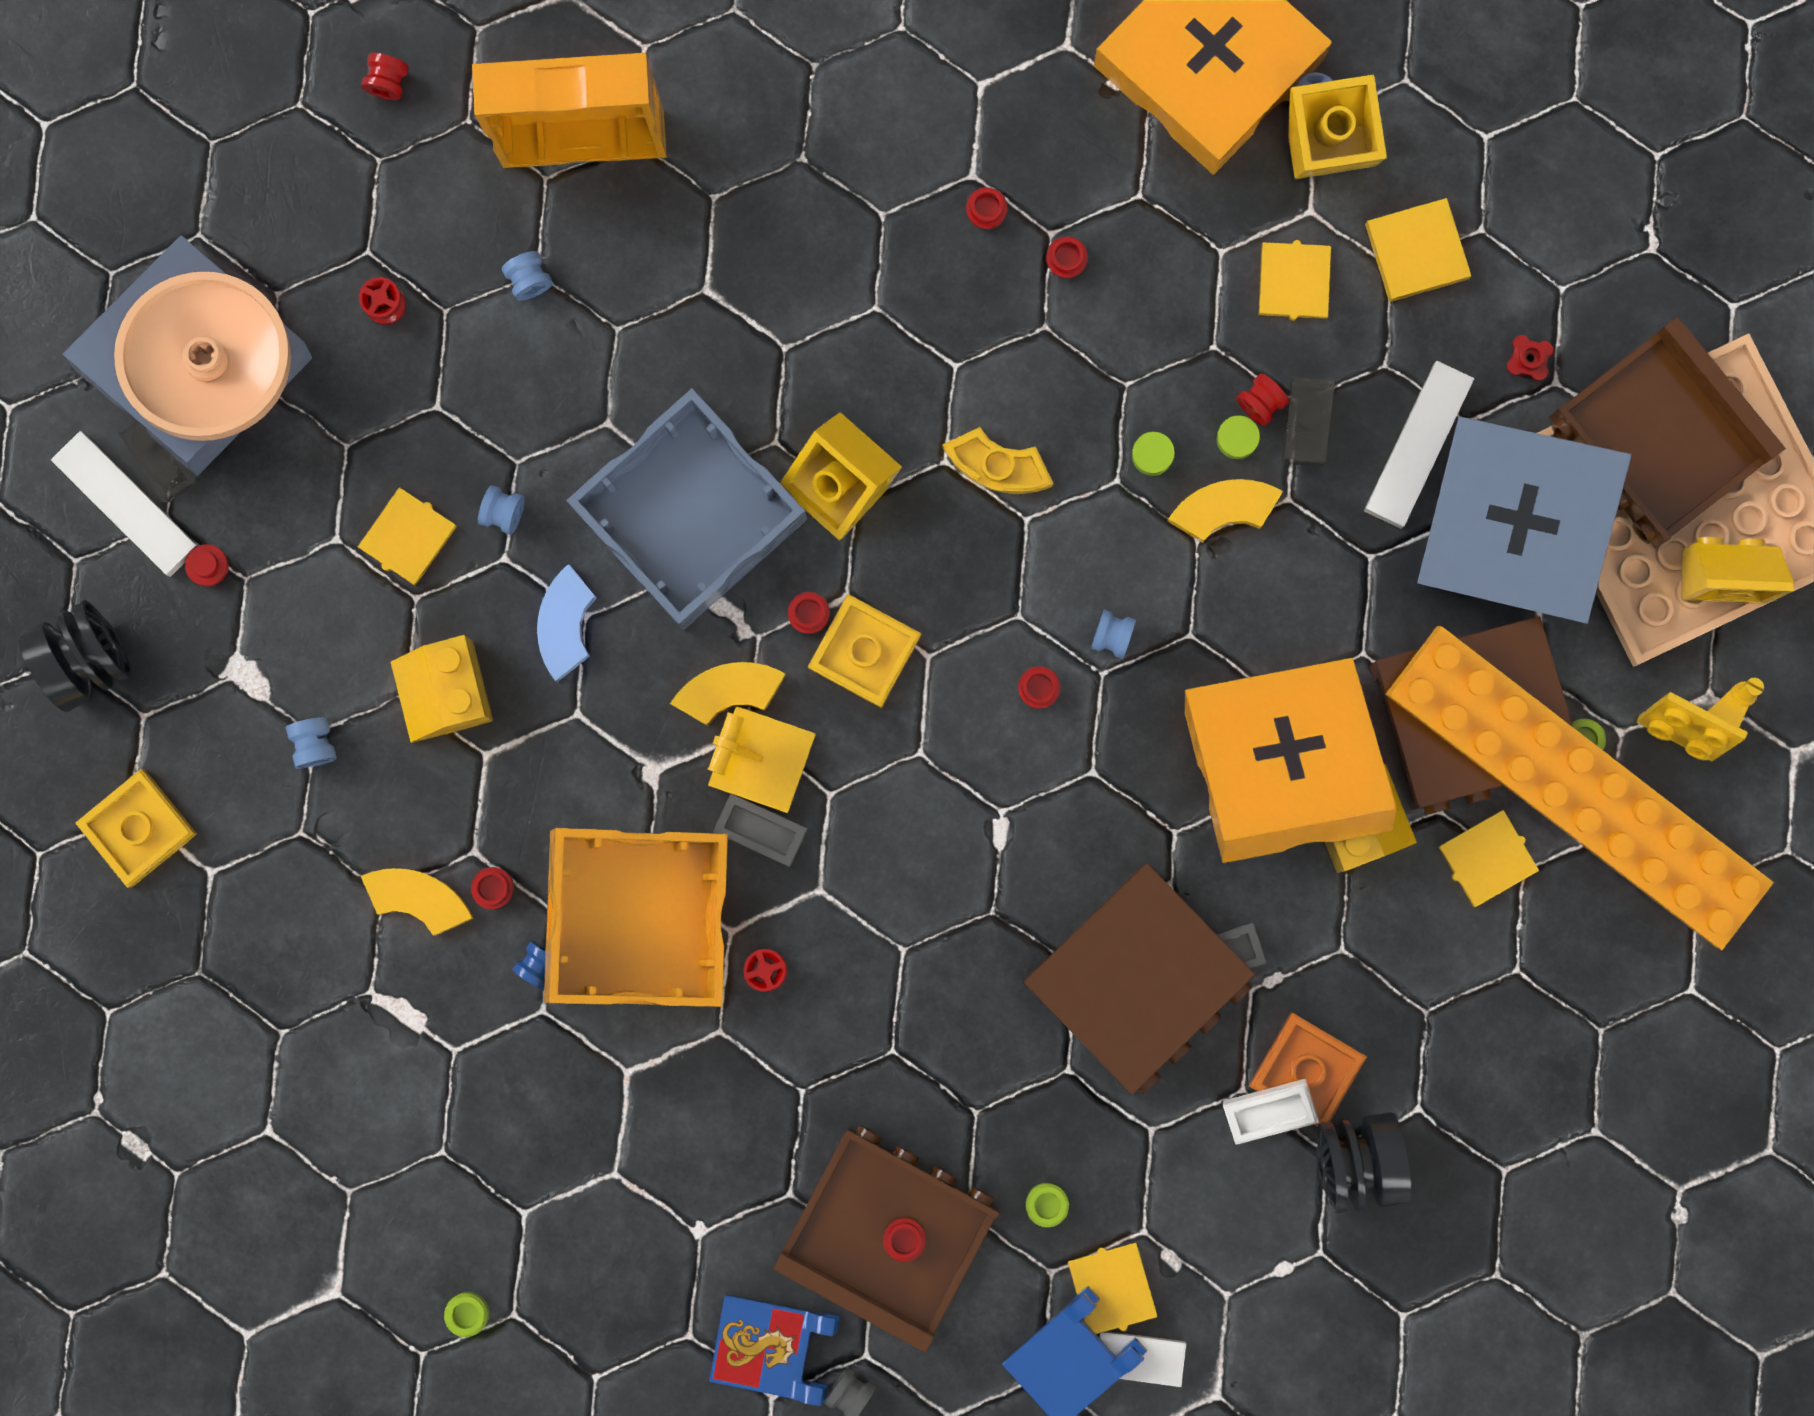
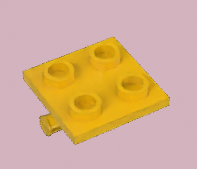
[1636,678,1764,762]
[707,706,816,813]

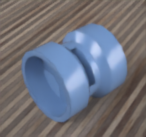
[285,717,337,769]

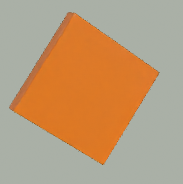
[1249,1013,1367,1127]

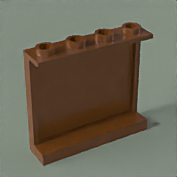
[1548,316,1786,548]
[1369,616,1573,815]
[1023,863,1255,1095]
[773,1125,999,1353]

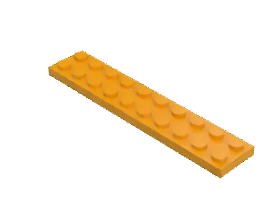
[1385,626,1774,950]

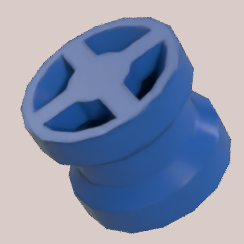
[512,940,546,991]

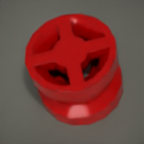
[360,53,409,101]
[358,277,406,326]
[1236,373,1289,427]
[743,949,788,992]

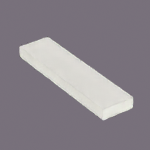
[1364,361,1474,529]
[51,431,198,577]

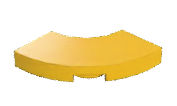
[942,427,1054,494]
[1167,479,1283,543]
[670,662,786,726]
[361,868,474,936]

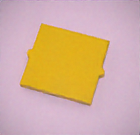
[1259,240,1331,321]
[358,487,457,586]
[1438,810,1539,907]
[1068,1243,1157,1334]

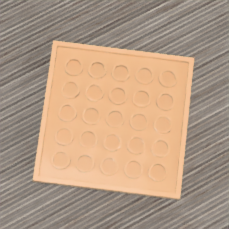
[1537,334,1814,667]

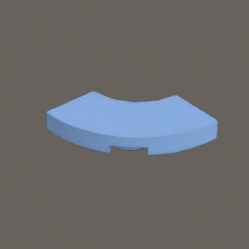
[537,564,596,682]

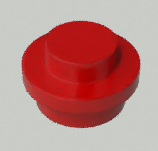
[966,187,1007,229]
[1046,236,1088,279]
[185,544,229,587]
[788,592,830,634]
[1018,666,1060,709]
[471,867,514,910]
[883,1218,926,1262]

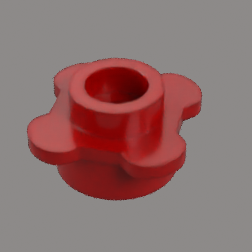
[1507,335,1553,381]

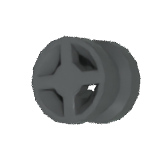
[823,1367,876,1416]

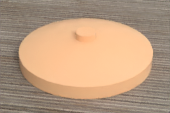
[114,272,291,441]

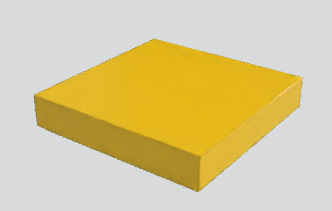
[1365,198,1471,302]
[808,594,921,708]
[75,769,197,888]

